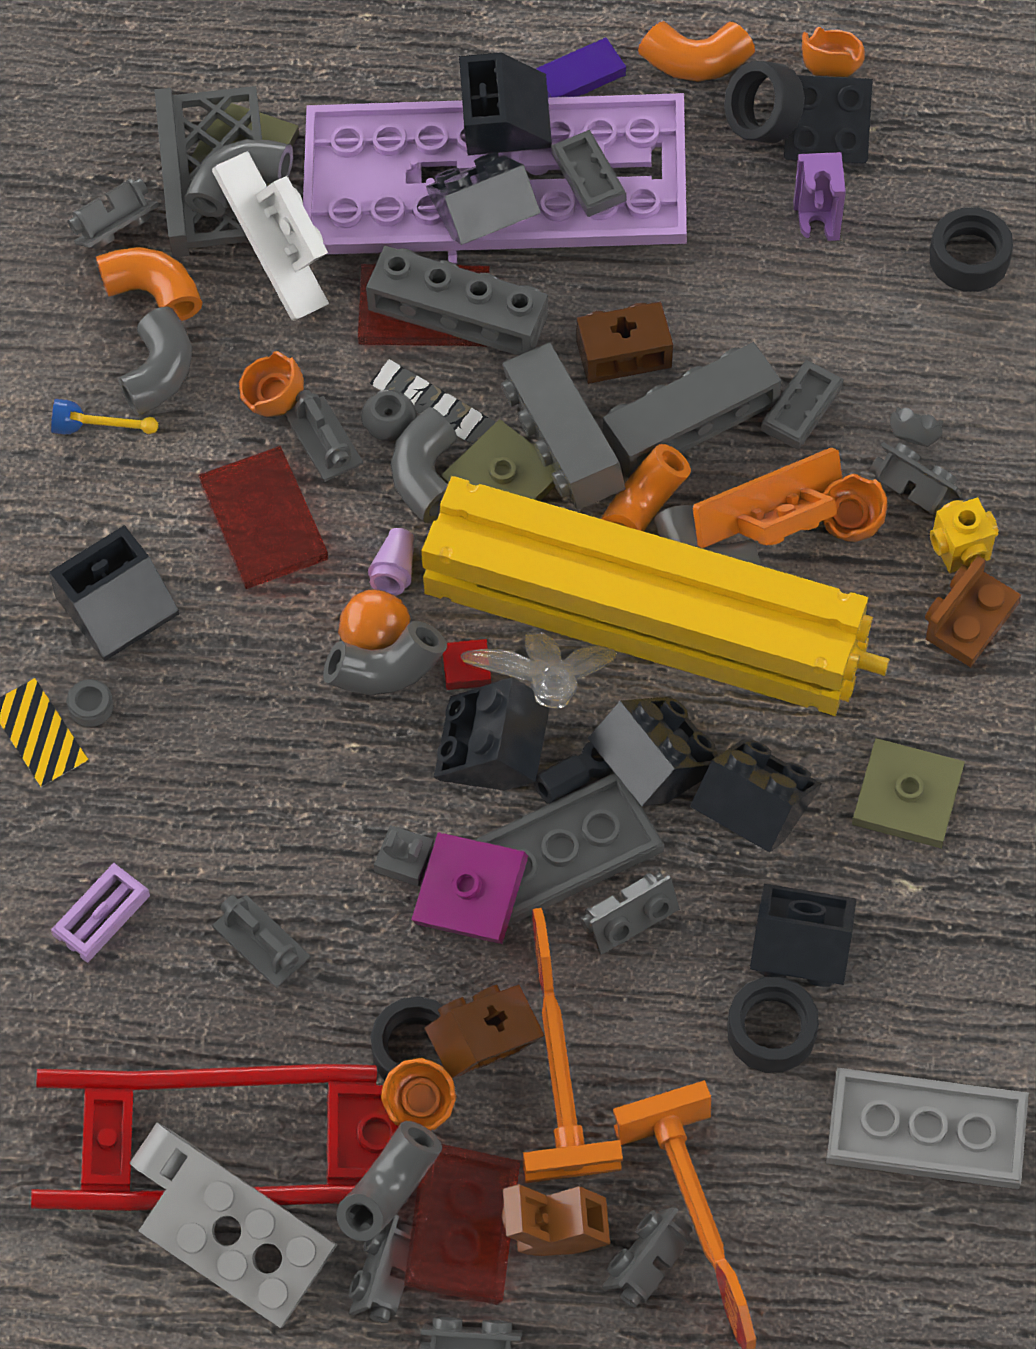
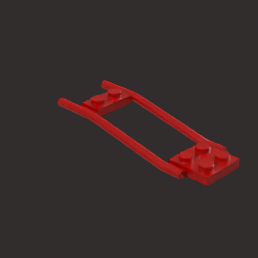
[31,1064,425,1211]

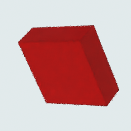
[443,639,491,690]

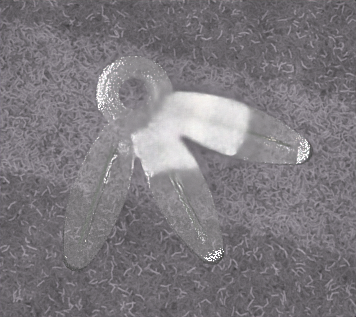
[461,632,617,708]

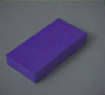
[535,37,626,98]

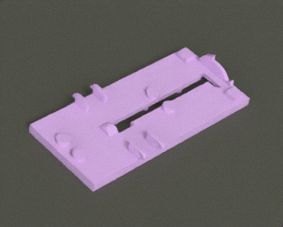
[303,93,687,264]

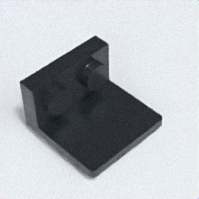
[784,75,873,164]

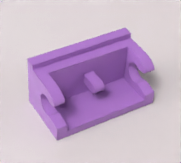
[793,152,846,241]

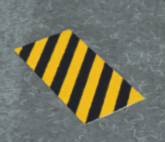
[0,678,88,787]

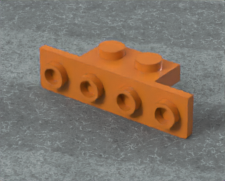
[693,448,842,548]

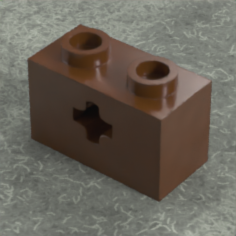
[576,301,673,384]
[425,984,545,1079]

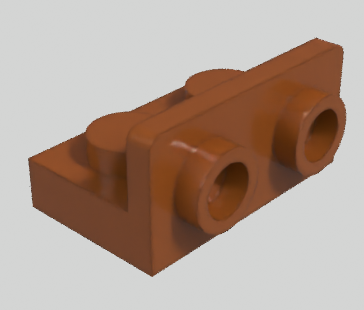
[925,555,1021,667]

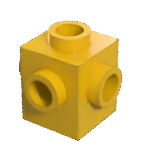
[930,497,998,574]

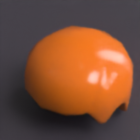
[802,27,865,77]
[239,351,304,417]
[822,474,888,542]
[338,589,411,650]
[381,1058,456,1131]

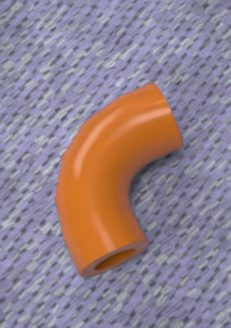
[638,21,755,82]
[95,247,203,321]
[601,444,691,532]

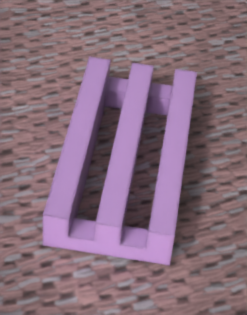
[51,863,150,963]

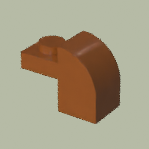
[502,1184,610,1256]

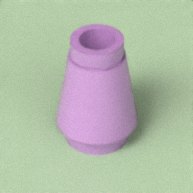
[368,528,415,596]

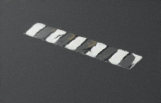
[369,359,496,445]

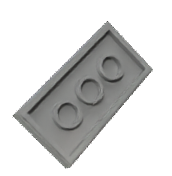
[826,1068,1029,1189]

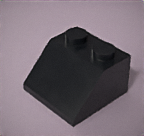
[749,883,857,987]

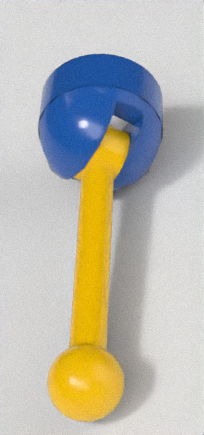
[51,399,158,435]

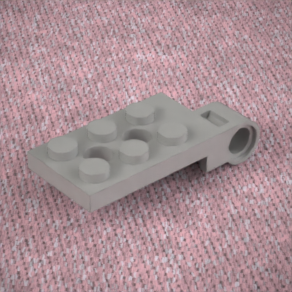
[130,1122,338,1328]

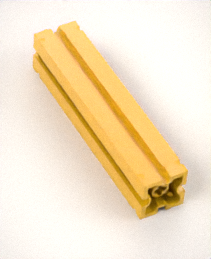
[421,476,890,716]

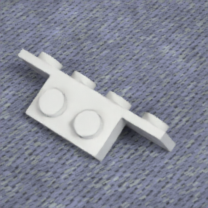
[212,151,329,321]

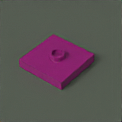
[411,832,528,944]

